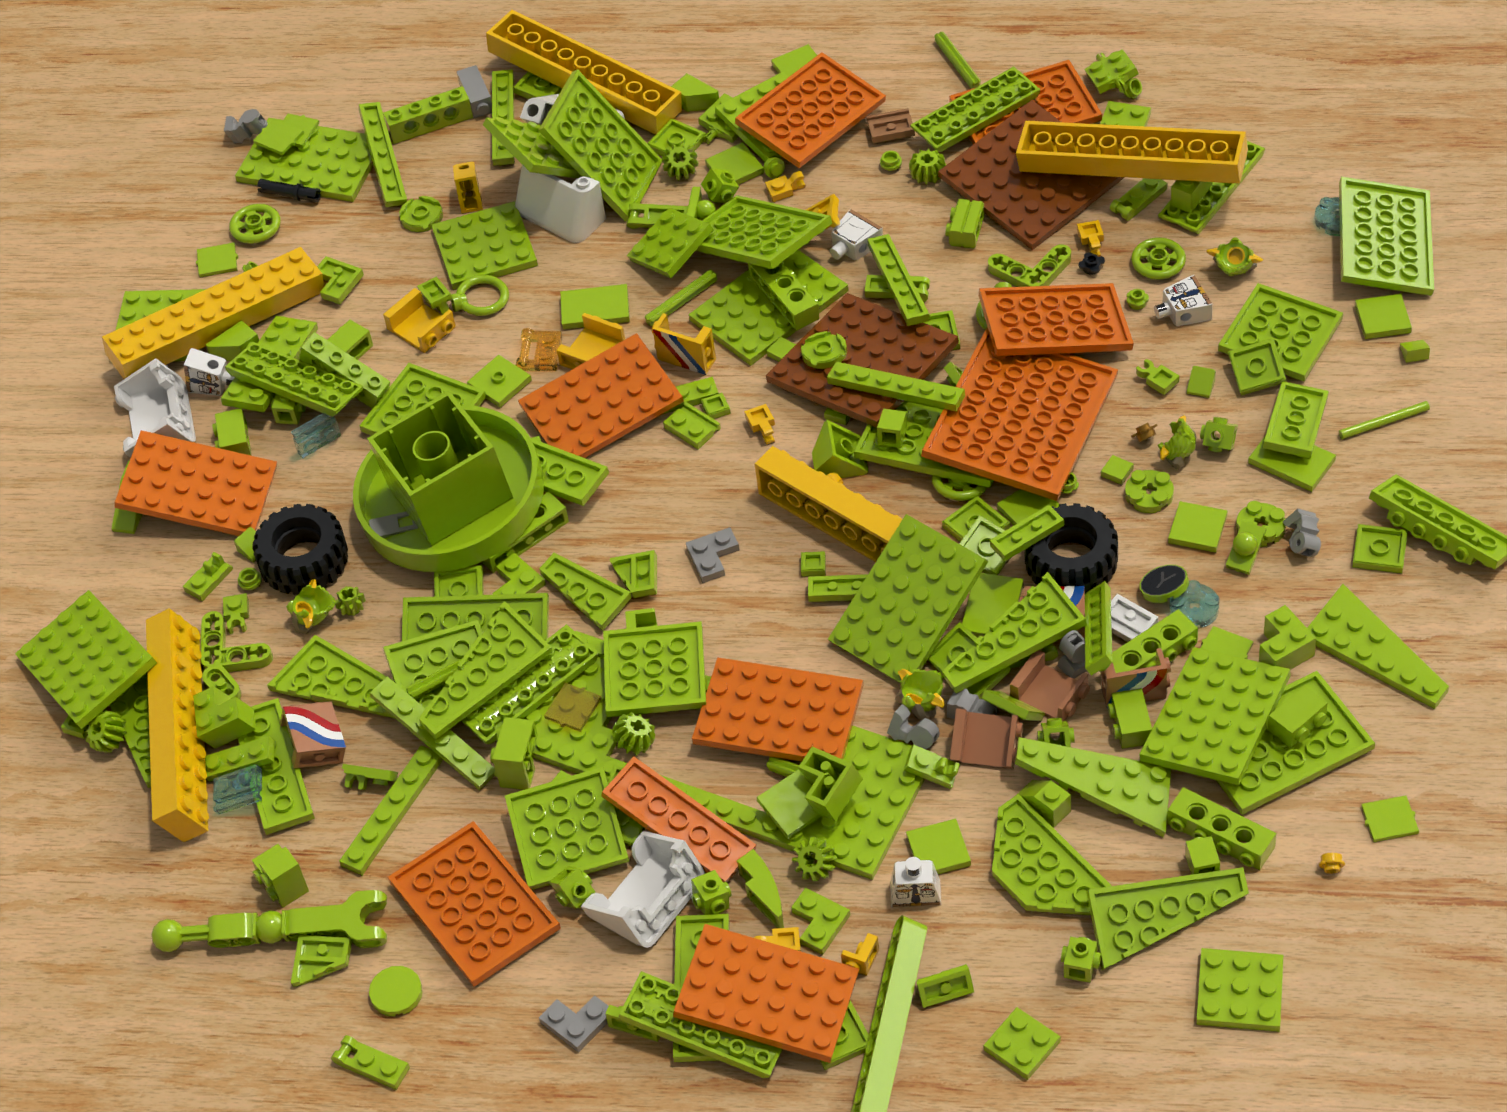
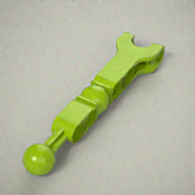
[151,890,387,952]

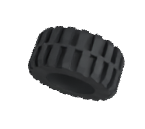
[1024,503,1118,593]
[252,504,348,595]

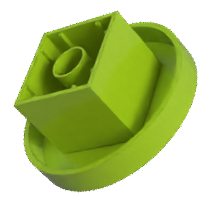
[353,391,544,572]

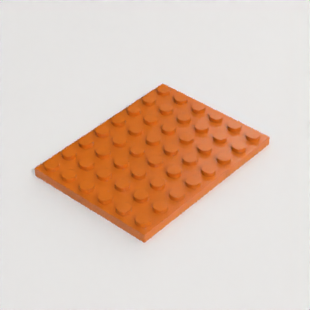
[921,328,1118,501]

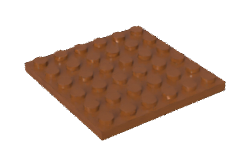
[938,100,1125,250]
[766,293,959,428]

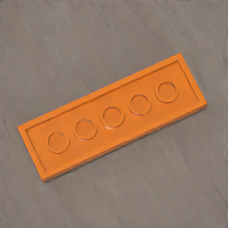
[602,756,757,883]

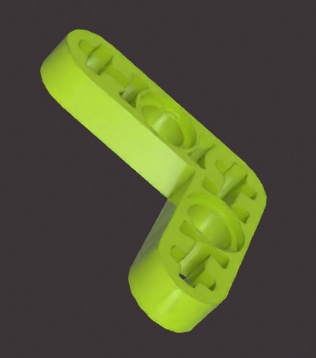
[988,244,1071,287]
[201,611,273,672]

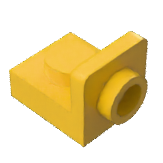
[841,933,879,976]

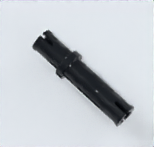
[257,178,321,202]

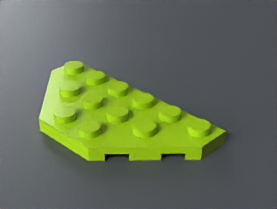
[992,794,1112,915]

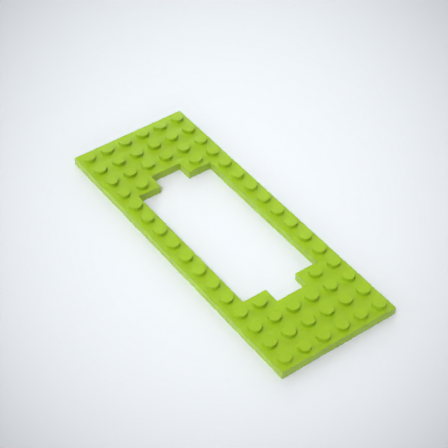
[524,631,925,880]

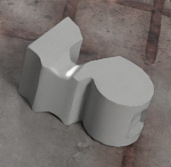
[224,109,268,144]
[1283,508,1321,557]
[1057,630,1087,679]
[947,689,998,719]
[887,704,940,749]

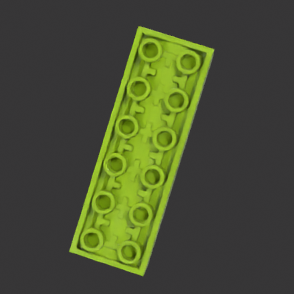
[910,67,1040,152]
[1158,141,1265,234]
[225,342,364,417]
[461,624,599,744]
[619,971,783,1078]

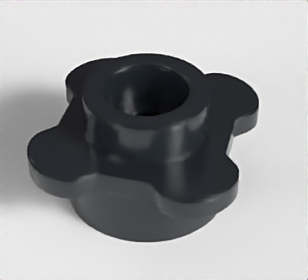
[1078,252,1105,275]

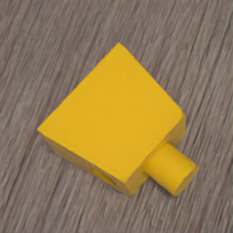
[453,162,483,214]

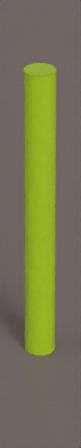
[1339,401,1430,439]

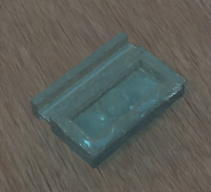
[291,413,341,459]
[213,765,262,814]

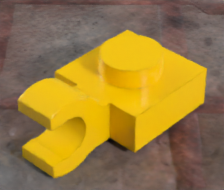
[765,171,806,202]
[1077,220,1104,257]
[744,404,775,445]
[754,927,801,951]

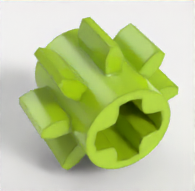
[335,586,366,616]

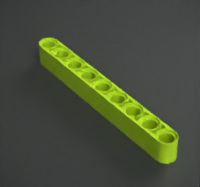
[851,915,927,1112]

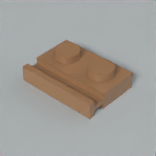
[866,108,915,143]

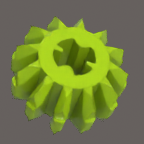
[662,142,699,181]
[909,148,946,185]
[85,710,126,753]
[612,712,656,756]
[791,836,837,881]

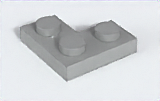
[686,527,739,583]
[539,995,609,1053]

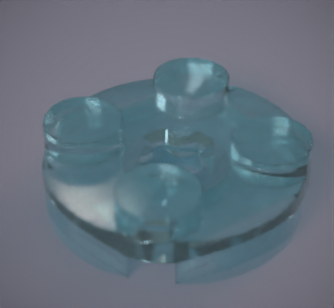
[1315,197,1340,236]
[1169,580,1220,628]

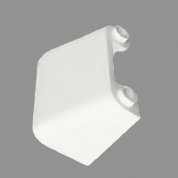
[515,165,606,243]
[114,358,196,457]
[581,831,704,948]

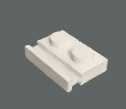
[1111,594,1159,642]

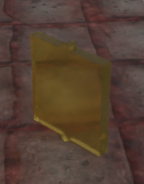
[544,683,602,732]

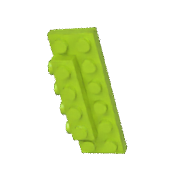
[1369,474,1507,569]

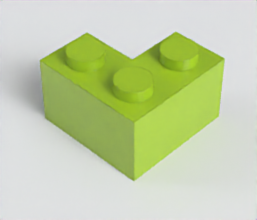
[1259,605,1316,670]
[193,686,256,749]
[490,717,538,790]
[798,747,863,821]
[252,844,309,908]

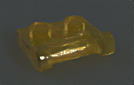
[516,328,562,371]

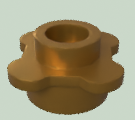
[1131,423,1158,442]

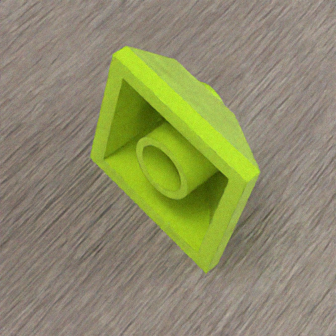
[812,420,868,478]

